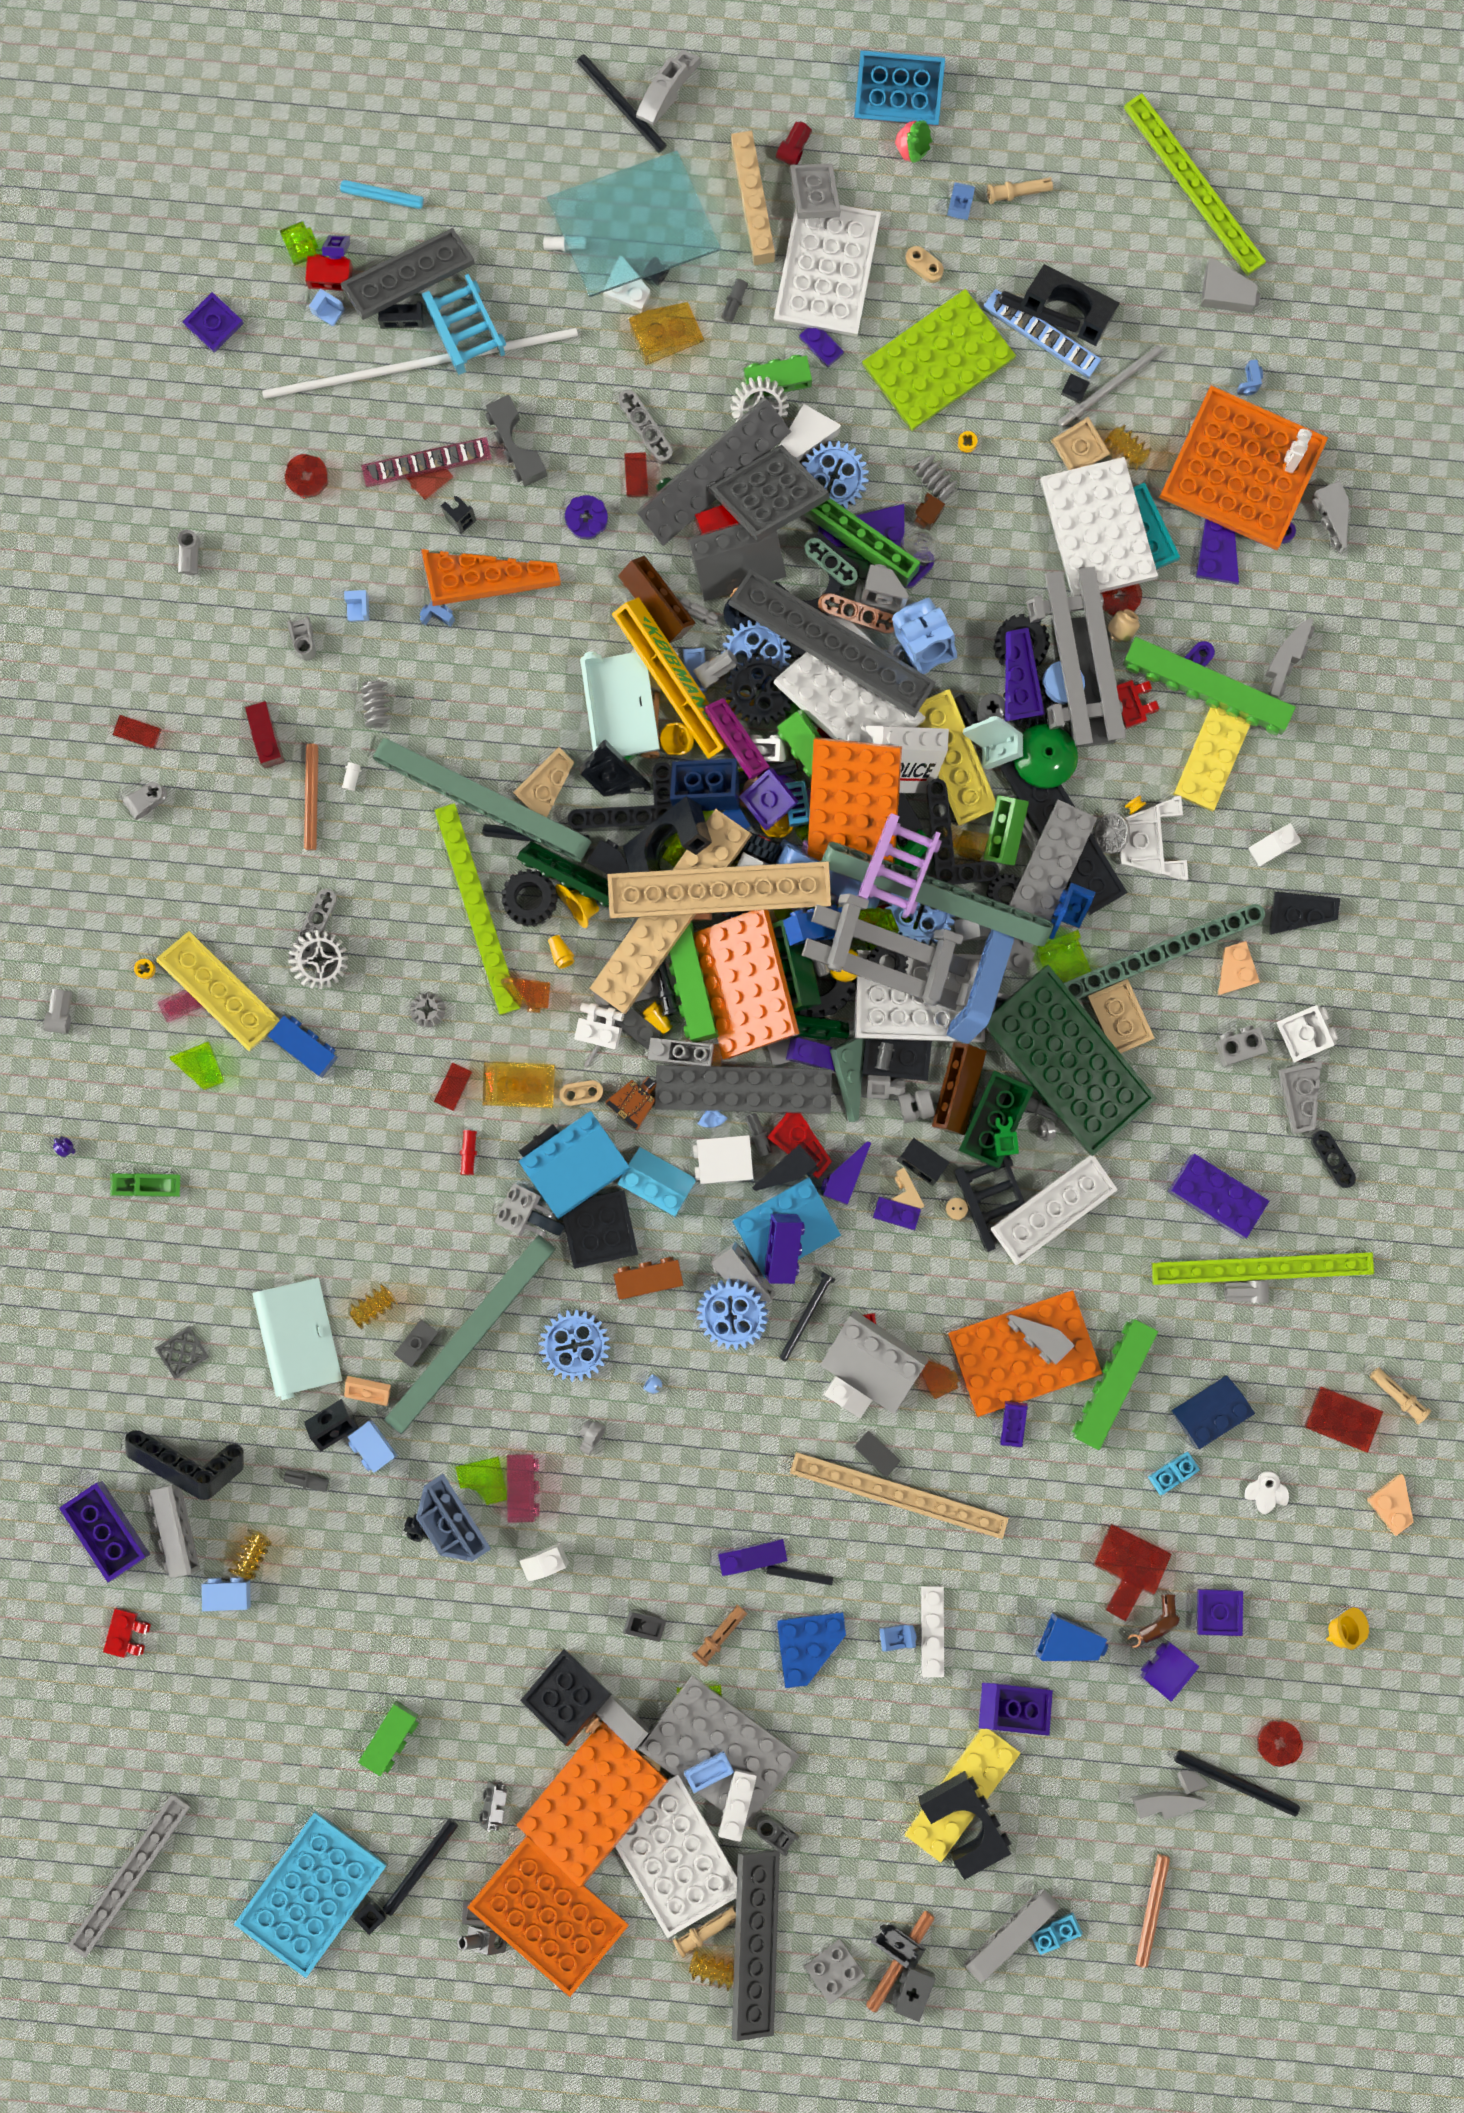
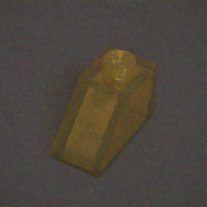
[953,830,989,862]

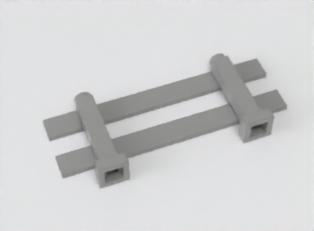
[1027,566,1126,746]
[802,894,970,1010]

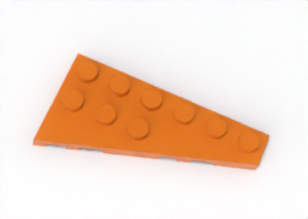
[421,549,561,606]

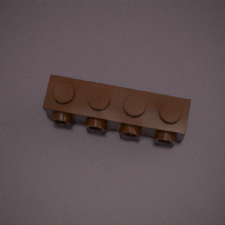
[618,555,696,643]
[932,1042,987,1135]

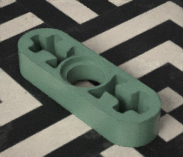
[805,538,858,587]

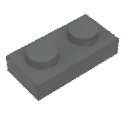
[615,1007,661,1050]

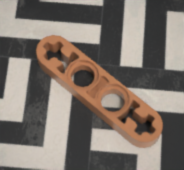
[818,593,894,634]

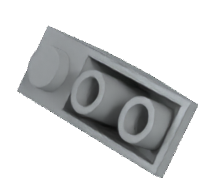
[1312,480,1349,554]
[648,1038,714,1067]
[1007,1315,1075,1364]

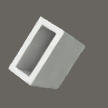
[693,1135,753,1185]

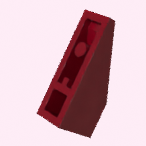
[245,701,285,769]

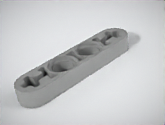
[619,390,673,464]
[289,889,338,968]

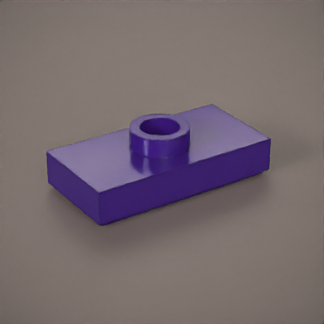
[1000,1401,1028,1447]

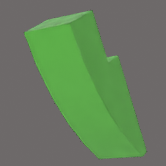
[110,1173,180,1197]

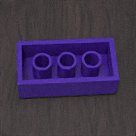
[1167,1154,1270,1239]
[59,1481,151,1583]

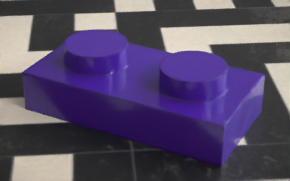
[322,235,350,259]
[799,328,844,368]
[873,1197,921,1231]

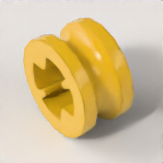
[958,431,978,453]
[1124,795,1147,815]
[134,959,156,979]

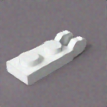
[1284,429,1312,473]

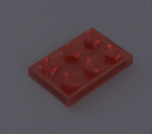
[1304,1386,1384,1453]
[1093,1524,1172,1595]

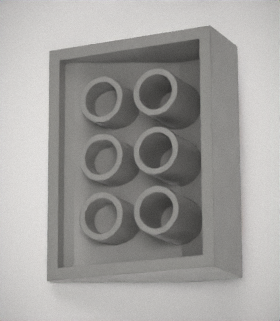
[820,1311,930,1414]

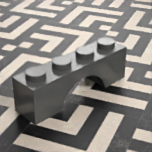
[485,394,547,487]

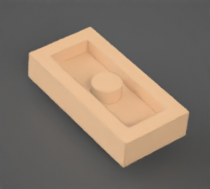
[344,1376,391,1406]

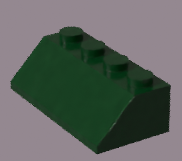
[772,919,821,1012]
[957,1070,1034,1169]

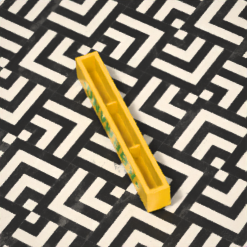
[612,597,728,759]

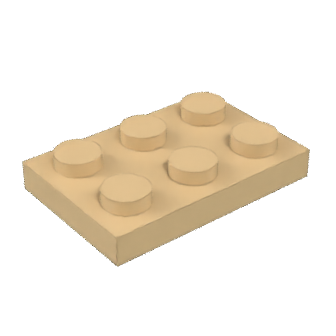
[1087,979,1155,1054]

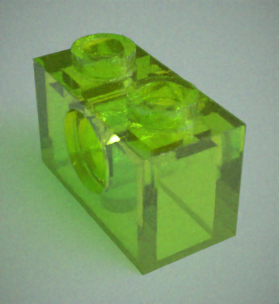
[279,221,319,266]

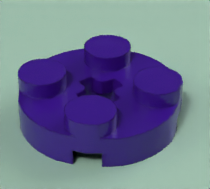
[565,495,608,540]

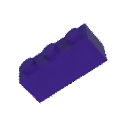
[764,1214,805,1284]

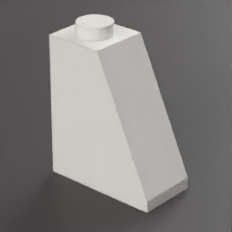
[779,404,841,462]
[520,1543,569,1581]

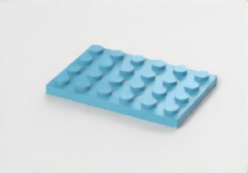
[234,1811,387,1978]

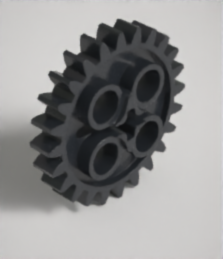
[725,655,794,726]

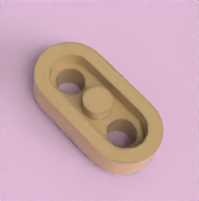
[905,246,944,283]
[559,1080,603,1106]

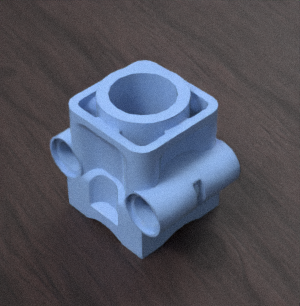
[892,598,958,674]

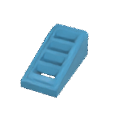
[785,780,810,827]

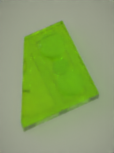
[169,1041,226,1090]

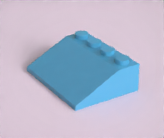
[854,49,945,125]
[518,1111,631,1219]
[732,1177,841,1278]

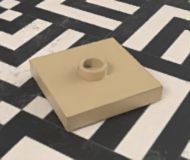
[1051,417,1110,470]

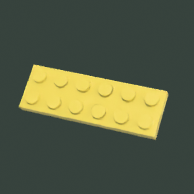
[918,689,996,826]
[1173,707,1250,812]
[156,931,280,1051]
[904,1729,1021,1863]

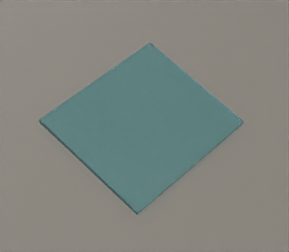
[547,151,721,297]

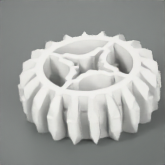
[730,376,789,422]
[288,930,348,989]

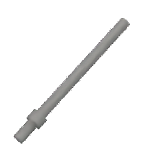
[1057,345,1162,428]

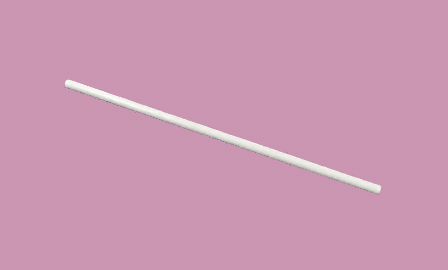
[262,328,578,399]

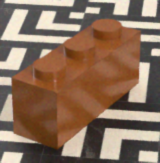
[613,1256,684,1300]

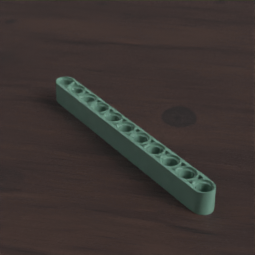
[372,738,591,862]
[821,842,1054,946]
[1064,904,1265,1000]
[384,1235,556,1434]

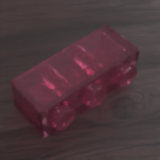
[507,1453,540,1523]

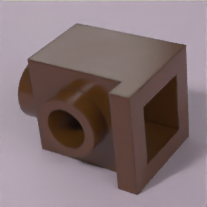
[914,492,945,531]

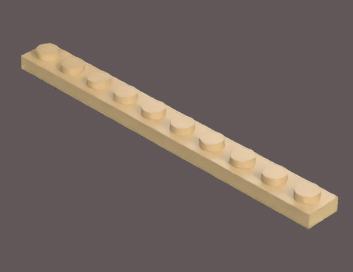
[790,1452,1009,1539]

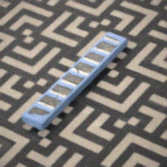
[983,289,1101,379]

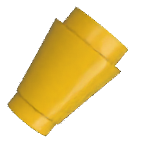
[548,935,575,969]
[642,1002,673,1034]

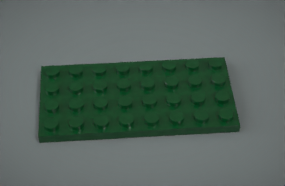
[985,965,1157,1156]

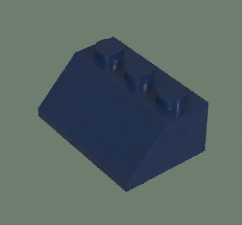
[670,758,740,811]
[1171,1375,1255,1449]

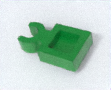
[994,1117,1019,1156]

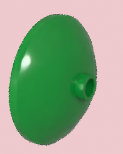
[1013,724,1078,789]

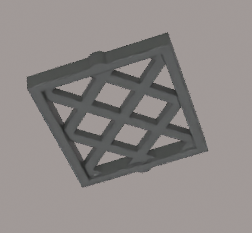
[156,1326,209,1379]

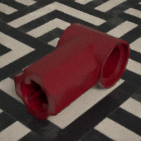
[776,121,812,165]

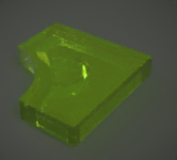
[455,1456,509,1505]

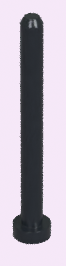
[780,1272,836,1362]

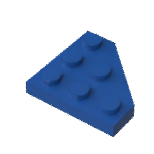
[777,1612,846,1688]

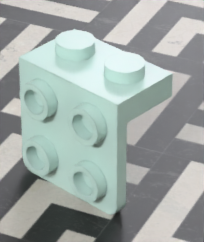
[963,716,1023,770]

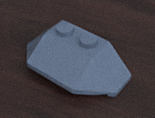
[416,1474,491,1562]

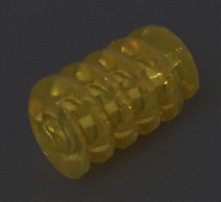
[1104,424,1152,471]
[349,1283,399,1330]
[228,1529,272,1579]
[687,1951,734,1992]

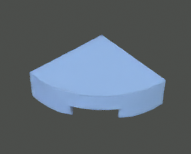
[697,1111,728,1128]

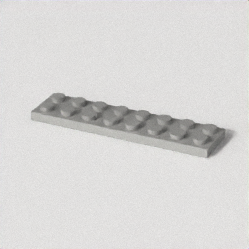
[1006,800,1097,976]

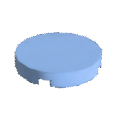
[1042,661,1085,704]

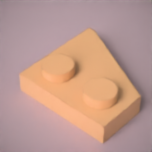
[1217,941,1260,996]
[1367,1474,1414,1536]

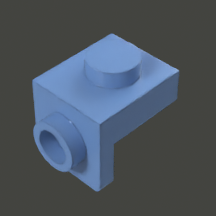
[947,182,975,220]
[1237,359,1263,396]
[420,601,455,627]
[879,1624,917,1652]

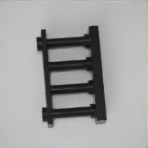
[953,1155,1025,1252]

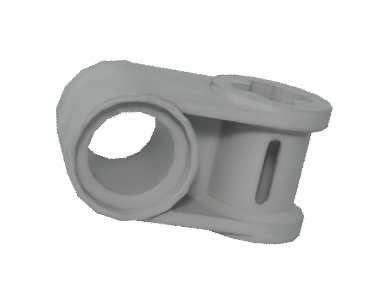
[287,616,316,661]
[123,782,167,820]

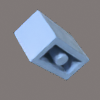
[348,1420,398,1473]
[202,1577,251,1611]

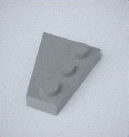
[1278,1061,1322,1135]

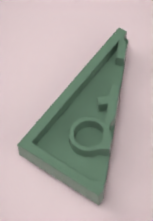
[830,1038,865,1122]

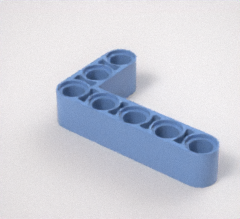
[775,839,880,913]
[947,929,1014,1044]

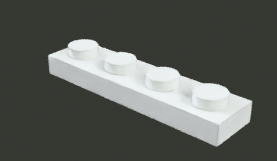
[921,1586,944,1677]

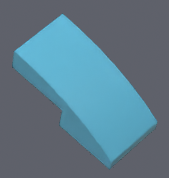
[1148,1451,1200,1495]
[1031,1912,1083,1955]

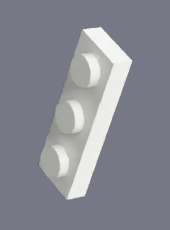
[718,1769,757,1842]

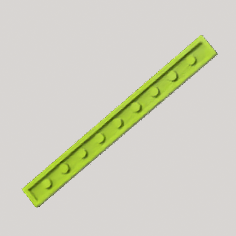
[1124,93,1266,276]
[434,803,521,1016]
[1151,1252,1374,1285]

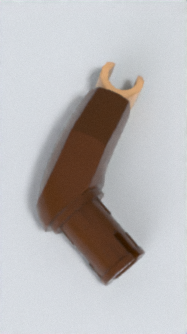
[1128,1594,1180,1648]

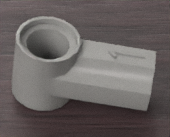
[177,529,201,575]
[693,649,738,689]
[44,989,73,1034]
[1224,1281,1269,1303]

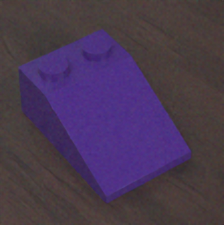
[1140,1641,1200,1702]
[978,1683,1053,1736]

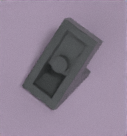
[622,1609,667,1642]

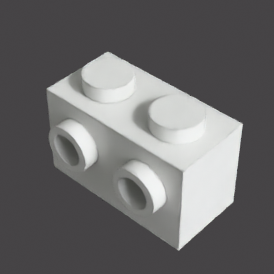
[750,735,790,763]

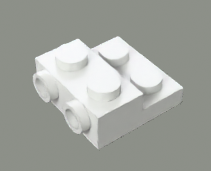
[1276,1004,1339,1062]

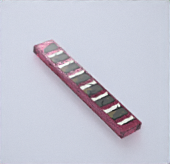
[361,437,492,487]

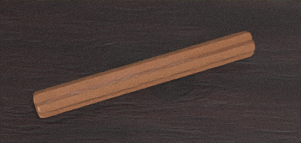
[304,744,318,851]
[1135,1854,1170,1968]
[866,1911,934,2013]

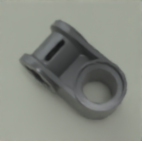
[756,1815,799,1856]

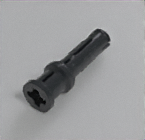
[654,961,680,1017]

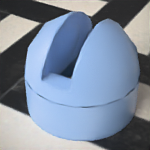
[643,1374,662,1394]

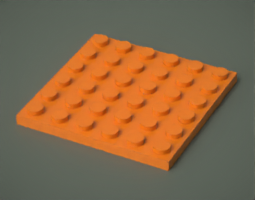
[1159,385,1328,550]

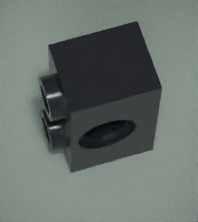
[304,1399,359,1452]

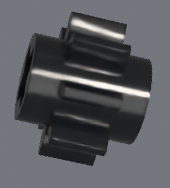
[403,1514,428,1542]

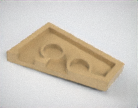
[513,747,574,817]

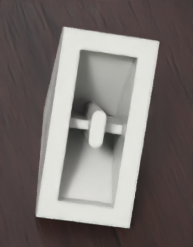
[954,919,992,942]

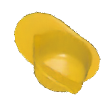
[555,884,599,928]
[1326,1607,1369,1650]

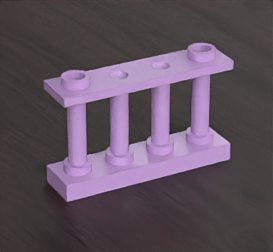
[857,813,942,918]

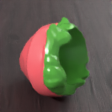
[895,120,932,163]

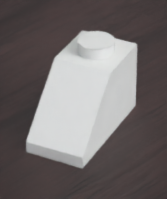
[1248,823,1301,867]
[824,1376,872,1419]

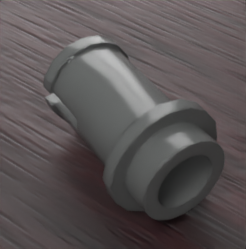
[875,1042,895,1071]

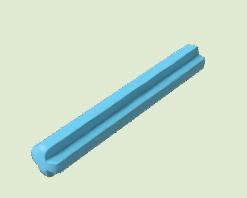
[340,180,424,209]

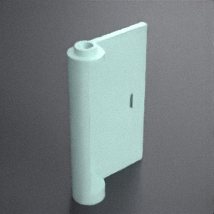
[580,652,660,757]
[252,1278,343,1400]

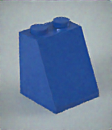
[1035,1613,1109,1661]

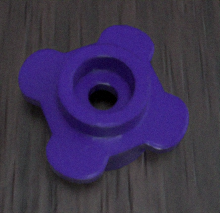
[53,1136,76,1158]

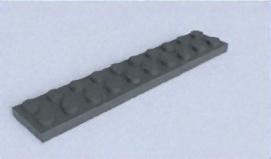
[728,569,936,718]

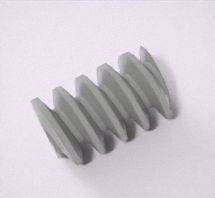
[913,454,957,502]
[361,681,392,728]

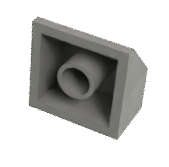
[860,564,909,613]

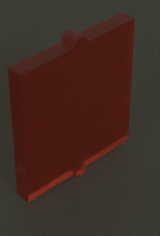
[403,449,453,500]

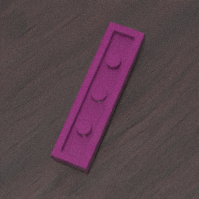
[704,698,770,780]

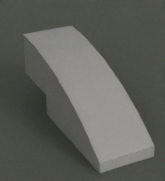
[1131,1792,1207,1820]

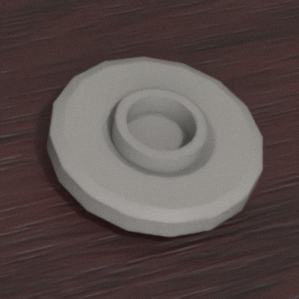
[1094,813,1130,854]

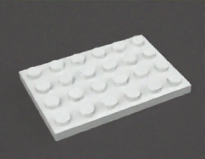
[774,205,881,337]
[1040,457,1158,597]
[774,652,926,743]
[855,950,985,1043]
[615,1775,737,1938]

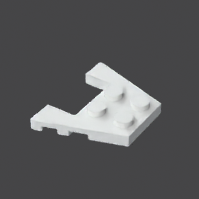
[1119,796,1188,881]

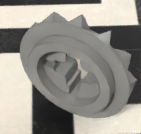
[410,992,445,1027]

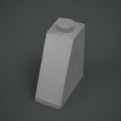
[1201,258,1260,313]
[596,1691,650,1751]

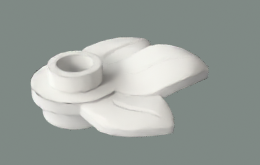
[1245,1471,1289,1514]

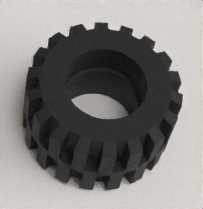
[993,614,1050,668]
[501,869,558,927]

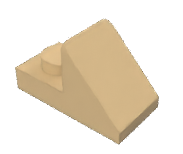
[890,1168,925,1209]

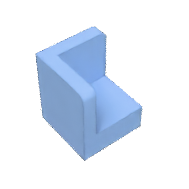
[309,288,345,326]
[344,590,370,622]

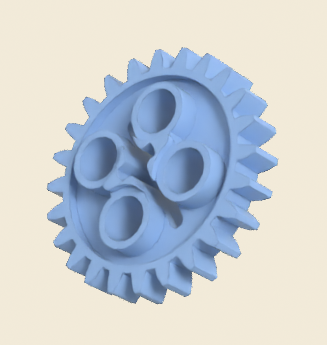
[802,441,869,510]
[721,620,791,690]
[884,892,955,945]
[697,1278,769,1350]
[539,1310,611,1382]

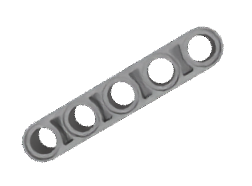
[964,1888,1060,1983]

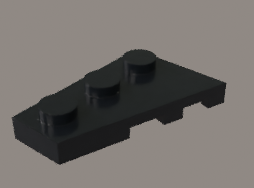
[1269,892,1340,935]

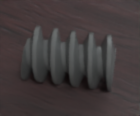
[975,693,1005,722]

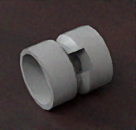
[898,1089,935,1124]

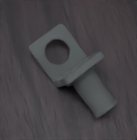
[457,1926,507,1956]

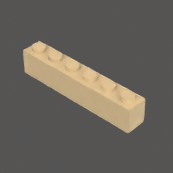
[731,130,775,266]

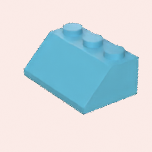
[618,1147,696,1217]

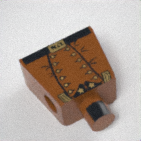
[605,1077,657,1131]

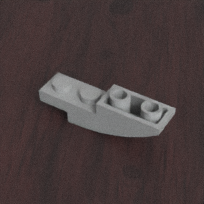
[636,49,701,126]
[1265,618,1315,698]

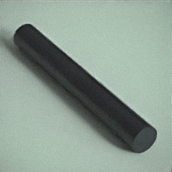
[766,1566,833,1586]

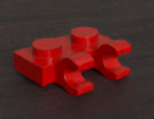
[1117,680,1160,729]
[103,1608,151,1658]

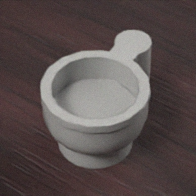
[579,1420,606,1455]

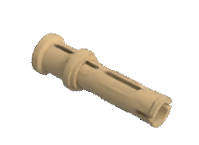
[987,177,1053,204]
[1369,1367,1431,1425]
[673,1907,736,1958]

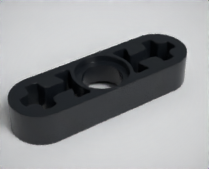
[1311,1130,1356,1188]

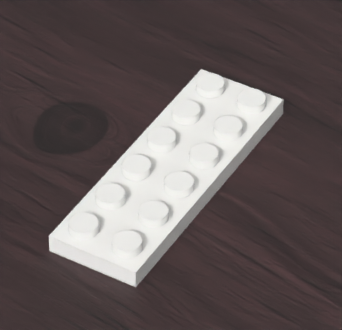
[990,1155,1118,1265]

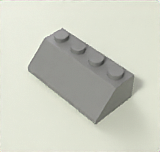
[148,1484,200,1578]

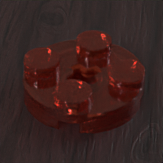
[284,454,328,499]
[1100,584,1142,617]
[1257,1720,1303,1767]

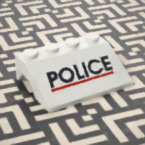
[866,726,949,793]

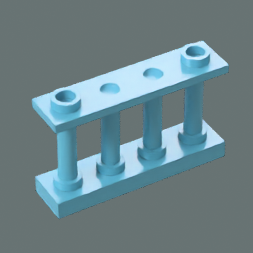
[422,274,506,375]

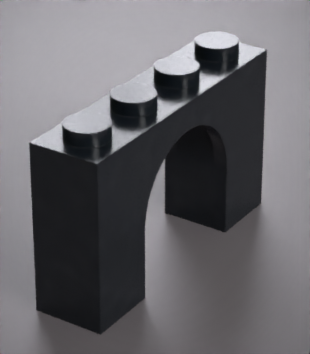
[1020,264,1120,346]
[775,532,859,614]
[623,796,712,873]
[918,1771,1012,1880]

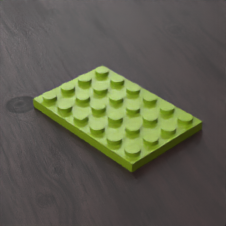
[862,288,1016,431]

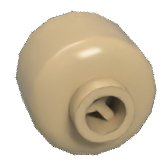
[1107,609,1140,643]

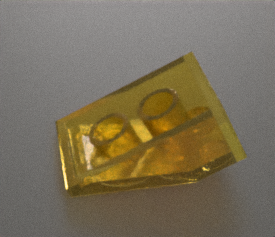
[628,302,704,365]
[482,1061,555,1108]

